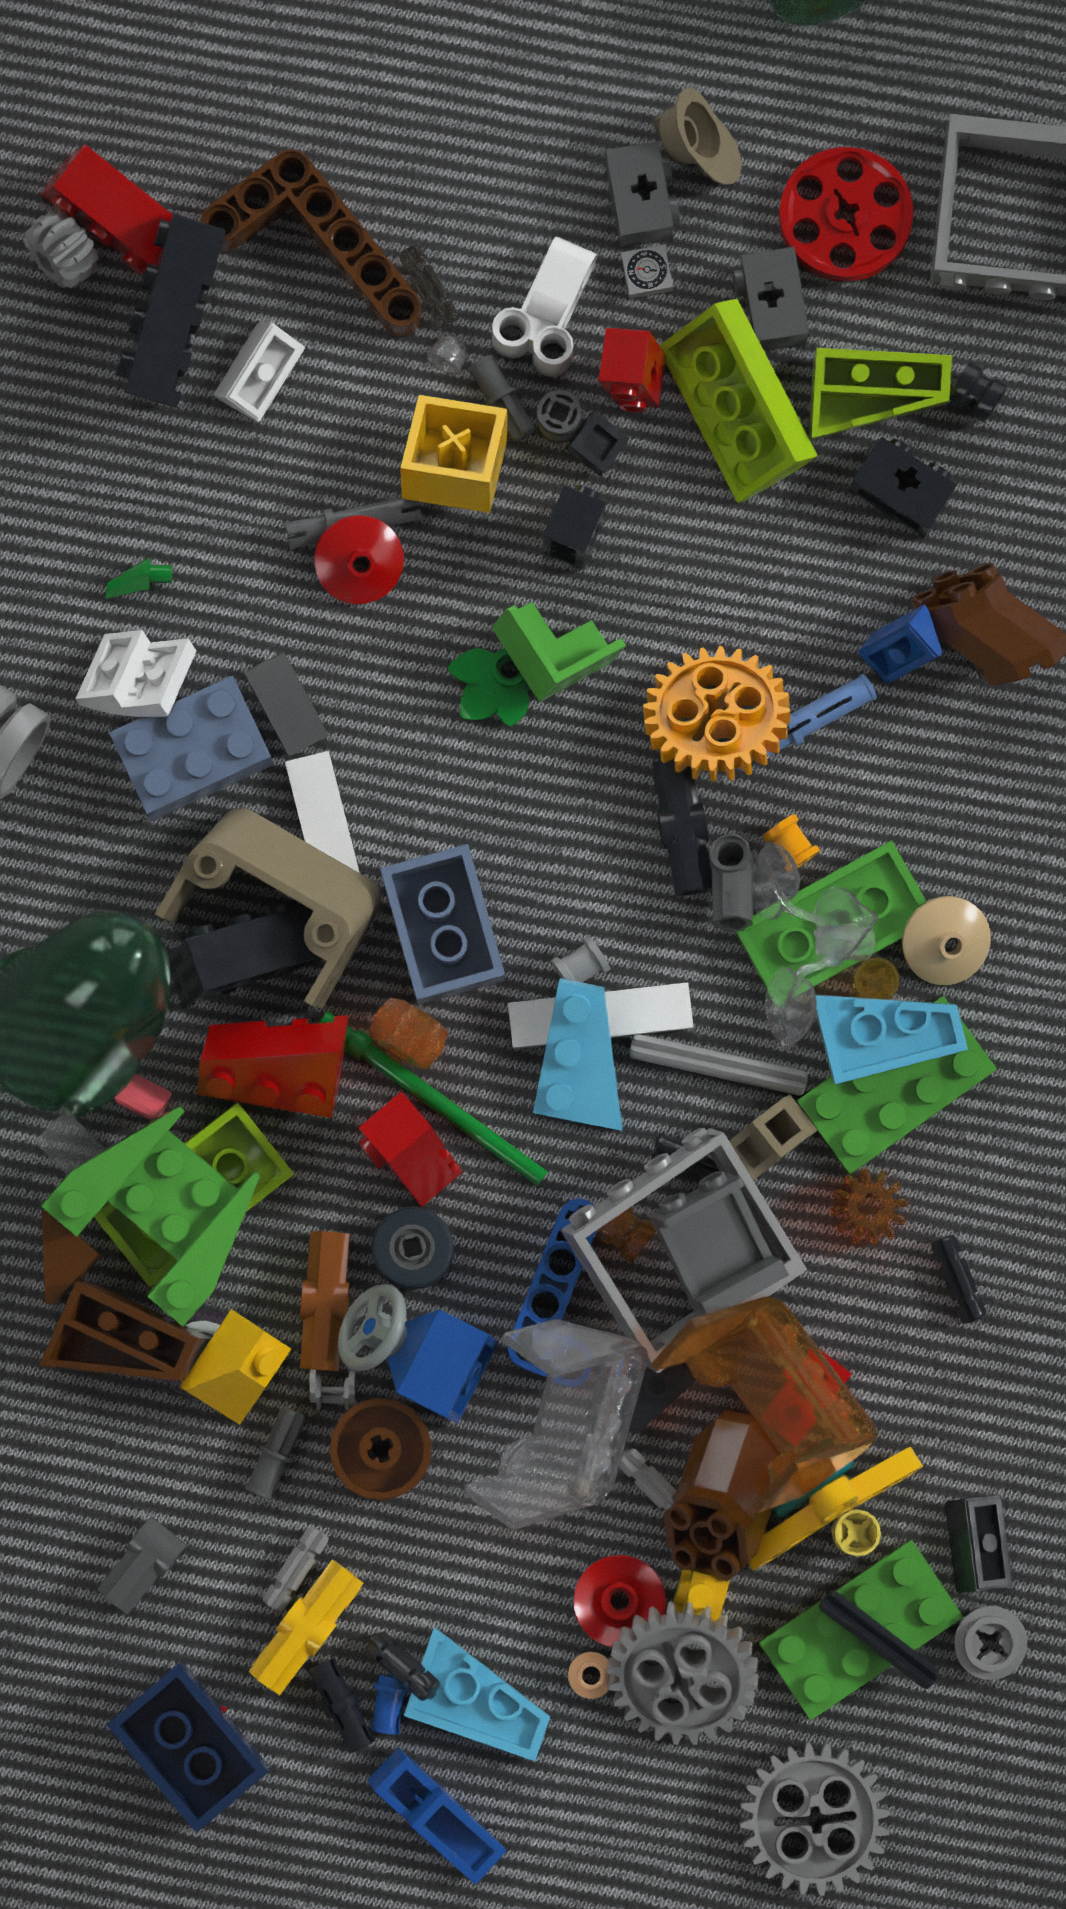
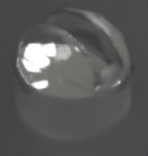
[427,336,467,375]

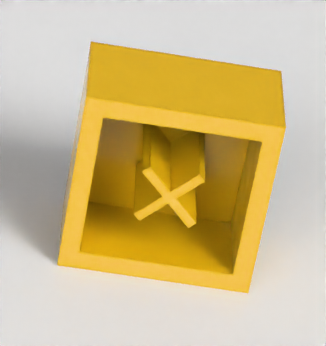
[400,395,508,513]

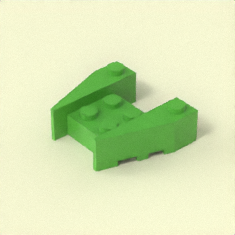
[41,1105,260,1327]

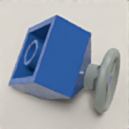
[338,1284,499,1424]

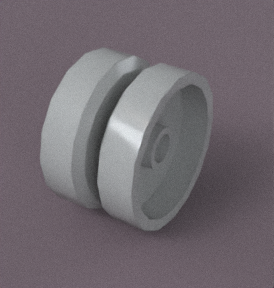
[0,685,51,799]

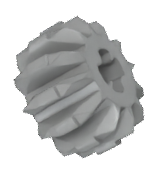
[24,210,99,288]

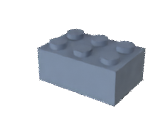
[109,675,274,822]
[380,844,505,1005]

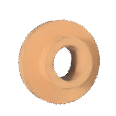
[568,1652,611,1699]

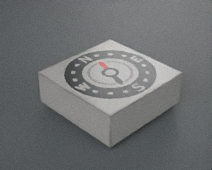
[621,244,673,299]

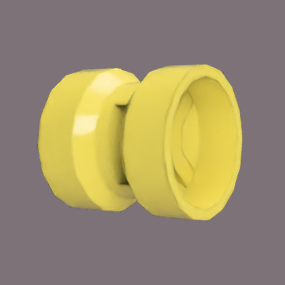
[831,1509,881,1556]

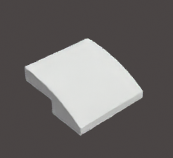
[76,630,196,717]

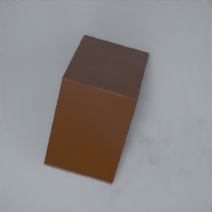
[41,1211,103,1305]

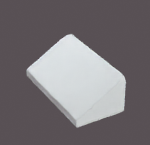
[214,321,305,422]

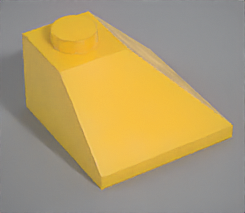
[179,1309,291,1425]

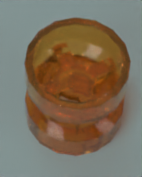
[595,1207,656,1264]

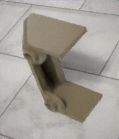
[155,808,382,1009]

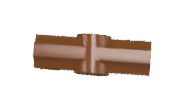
[300,1231,350,1372]

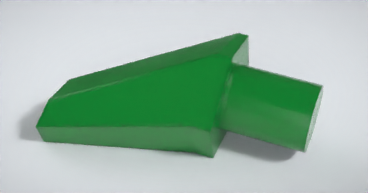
[105,557,173,599]

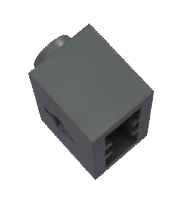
[605,141,680,248]
[733,247,809,351]

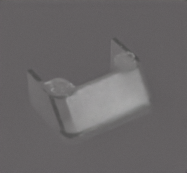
[463,1319,648,1530]

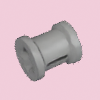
[551,936,611,983]

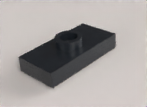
[607,1353,706,1434]

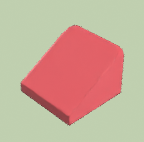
[114,1074,172,1121]

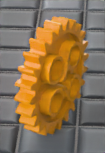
[643,646,791,782]

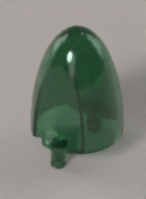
[0,910,172,1117]

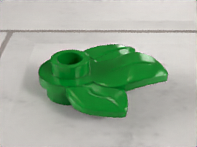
[448,648,530,727]

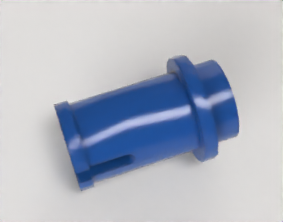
[370,1674,409,1734]

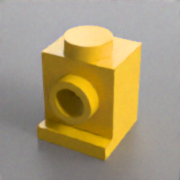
[673,1570,730,1621]

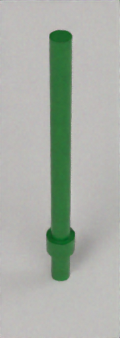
[319,1011,548,1186]

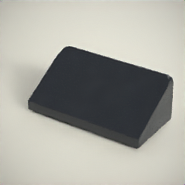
[945,1495,1013,1593]

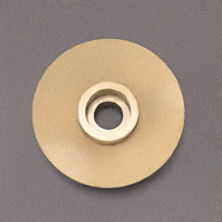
[902,896,991,985]

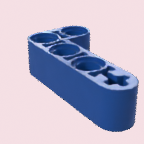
[508,1198,597,1386]

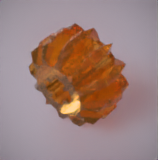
[368,998,448,1069]
[830,1168,908,1247]

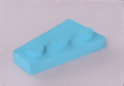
[533,978,623,1131]
[811,994,968,1084]
[404,1627,550,1761]

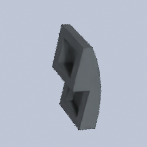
[244,652,329,756]

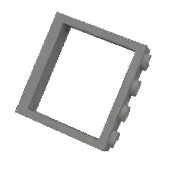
[930,114,1066,300]
[560,1128,807,1373]

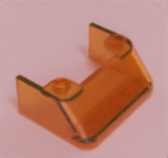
[651,1297,877,1513]

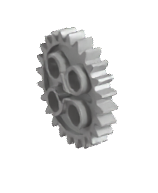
[607,1602,758,1745]
[739,1742,891,1896]

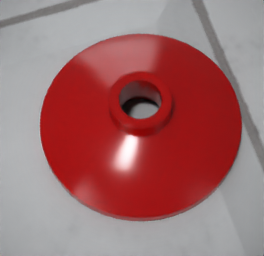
[314,515,404,604]
[574,1555,666,1647]

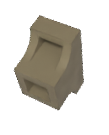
[729,1094,818,1181]

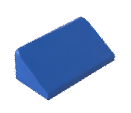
[858,605,942,684]

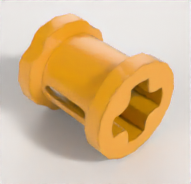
[762,814,821,874]

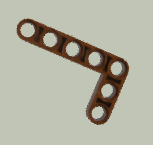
[200,149,421,338]

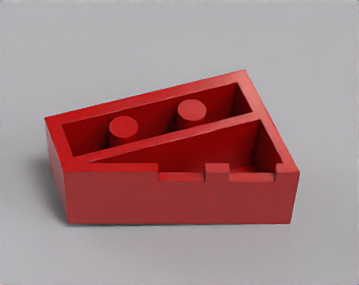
[39,144,170,275]
[197,1015,349,1118]
[358,1091,463,1207]

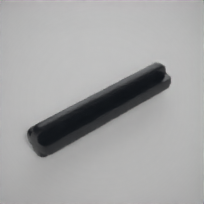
[819,1589,940,1689]

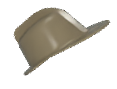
[653,88,742,185]

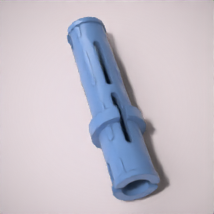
[766,674,877,757]

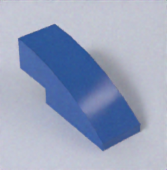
[367,1746,507,1885]

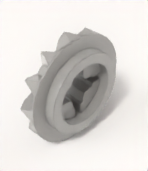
[953,1605,1027,1680]

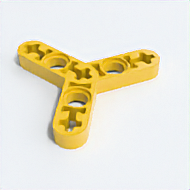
[748,1447,923,1571]

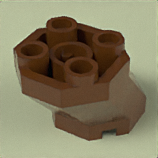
[911,563,1066,686]
[664,1410,788,1582]

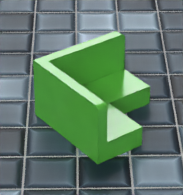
[491,602,626,703]

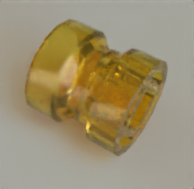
[851,957,899,1000]

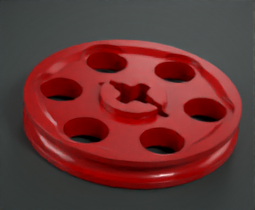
[779,147,913,282]

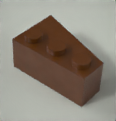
[39,1281,212,1381]

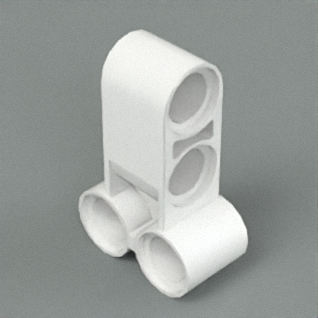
[492,236,597,377]

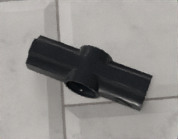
[652,758,713,896]

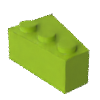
[809,348,952,441]

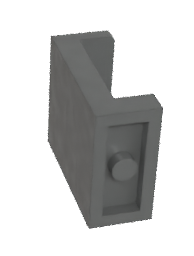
[649,1171,789,1319]

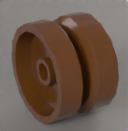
[330,1398,432,1500]

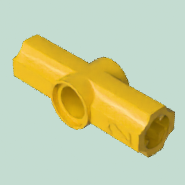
[248,1559,364,1696]

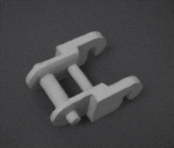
[309,1369,356,1410]

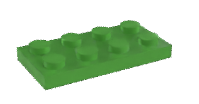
[734,840,927,1008]
[796,996,997,1175]
[758,1539,963,1721]

